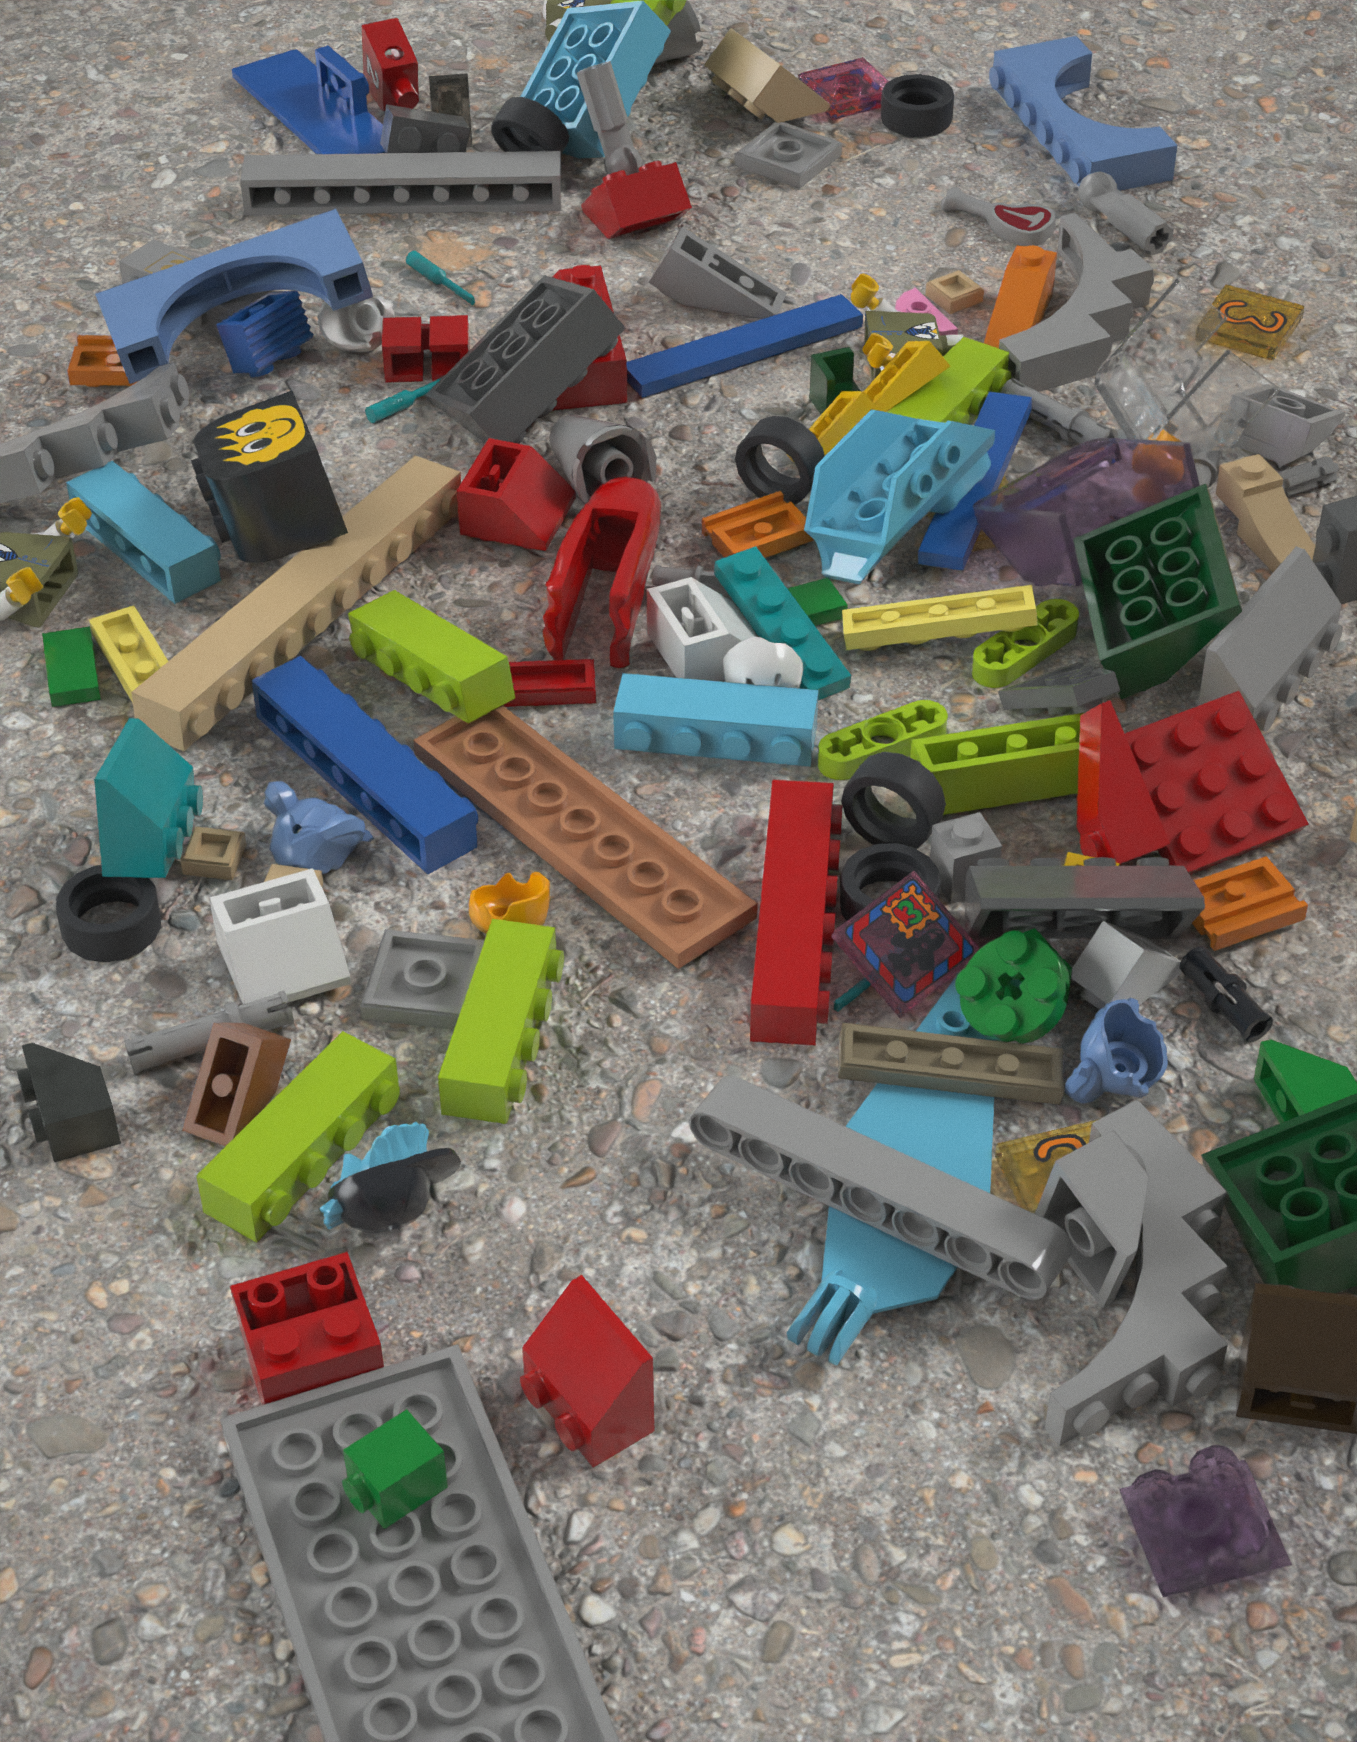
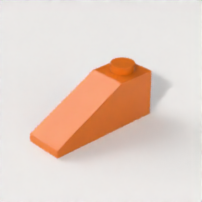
[983,245,1057,348]

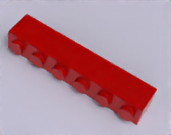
[750,780,843,1046]

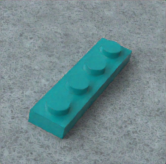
[714,546,852,700]

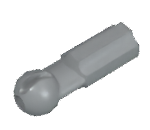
[577,61,642,175]
[1078,171,1174,256]

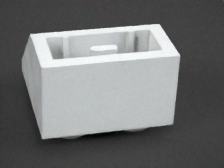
[647,577,758,681]
[210,868,351,1004]

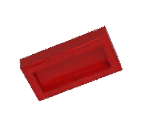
[503,659,596,707]

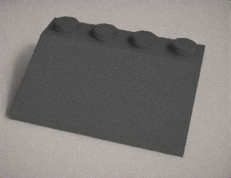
[425,275,626,444]
[964,857,1205,939]

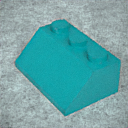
[94,718,203,878]

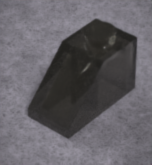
[428,73,472,147]

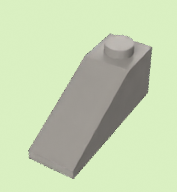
[648,227,787,319]

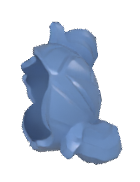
[263,781,374,874]
[1065,998,1168,1104]

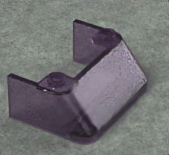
[973,438,1200,587]

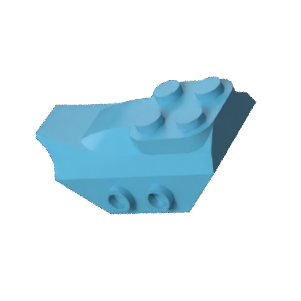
[804,409,995,585]

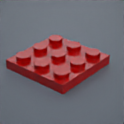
[1124,691,1309,875]

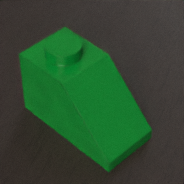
[1253,1039,1357,1123]

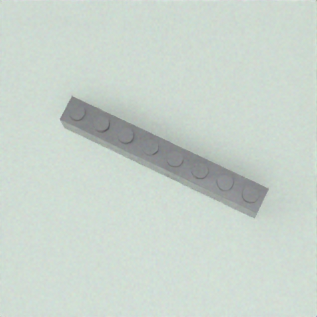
[240,151,562,215]

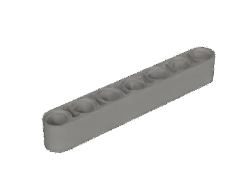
[689,1076,1073,1300]

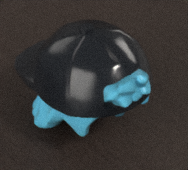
[319,1122,461,1234]

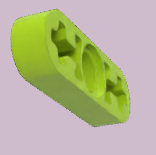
[972,599,1079,688]
[818,700,948,780]

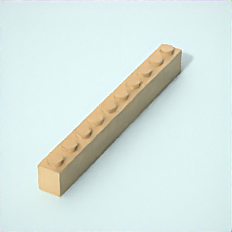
[131,455,461,751]

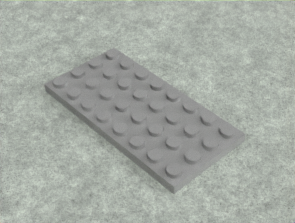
[220,1344,620,1742]

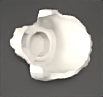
[317,296,395,352]

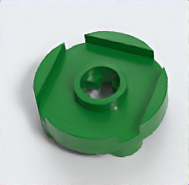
[955,930,1070,1044]

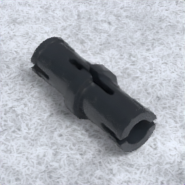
[1179,946,1273,1042]

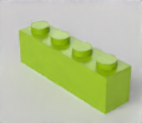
[888,337,1011,425]
[348,590,515,723]
[910,712,1086,815]
[438,919,564,1124]
[196,1031,400,1243]

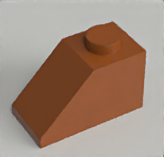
[182,1023,291,1146]

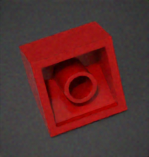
[520,1275,655,1468]

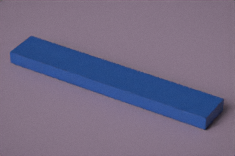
[627,294,863,398]
[918,392,1032,571]

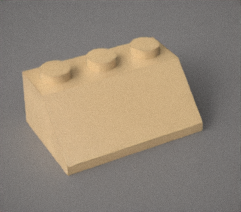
[704,28,831,123]

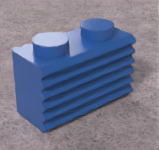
[216,291,314,377]

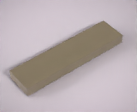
[838,1023,1064,1105]

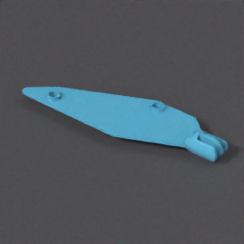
[786,974,994,1366]

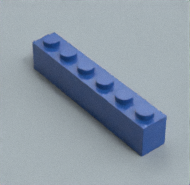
[251,656,478,874]

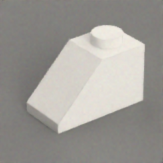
[1071,921,1182,1009]

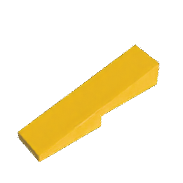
[786,341,950,462]

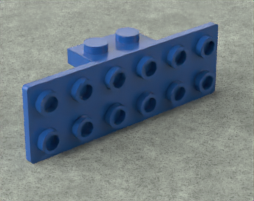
[232,45,385,154]

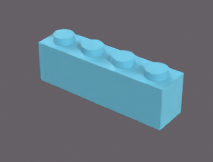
[66,461,221,604]
[613,673,818,767]

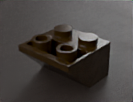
[1236,1283,1357,1434]

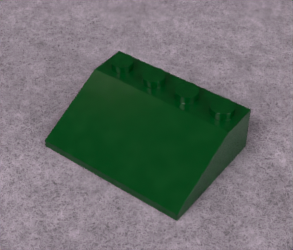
[1073,483,1242,700]
[1201,1093,1357,1294]

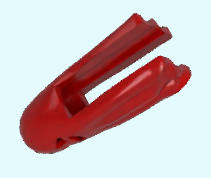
[542,476,661,668]

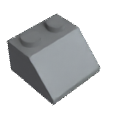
[1035,1130,1149,1309]

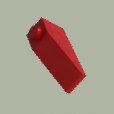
[1076,700,1170,865]

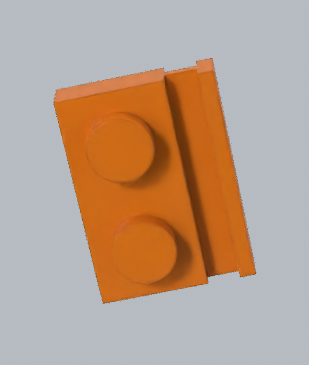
[67,335,138,387]
[702,491,814,558]
[1192,856,1308,951]

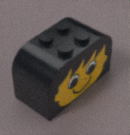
[191,391,348,563]

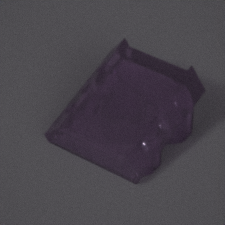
[1119,1445,1292,1598]

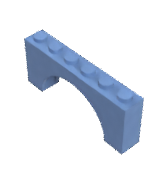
[989,36,1177,191]
[95,209,373,384]

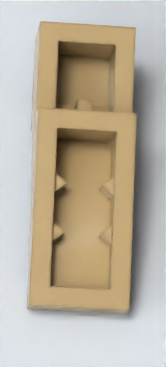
[1215,454,1315,572]

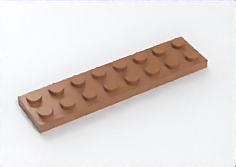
[413,705,758,969]

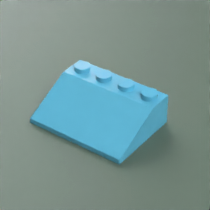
[520,1,671,159]

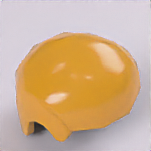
[469,871,550,934]

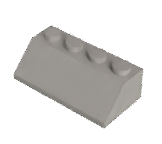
[1198,546,1343,732]

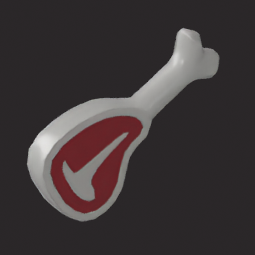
[941,187,1056,246]

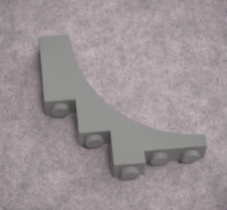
[999,212,1154,392]
[0,362,189,503]
[1044,1100,1228,1446]

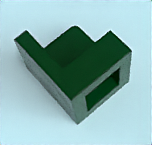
[809,347,861,414]

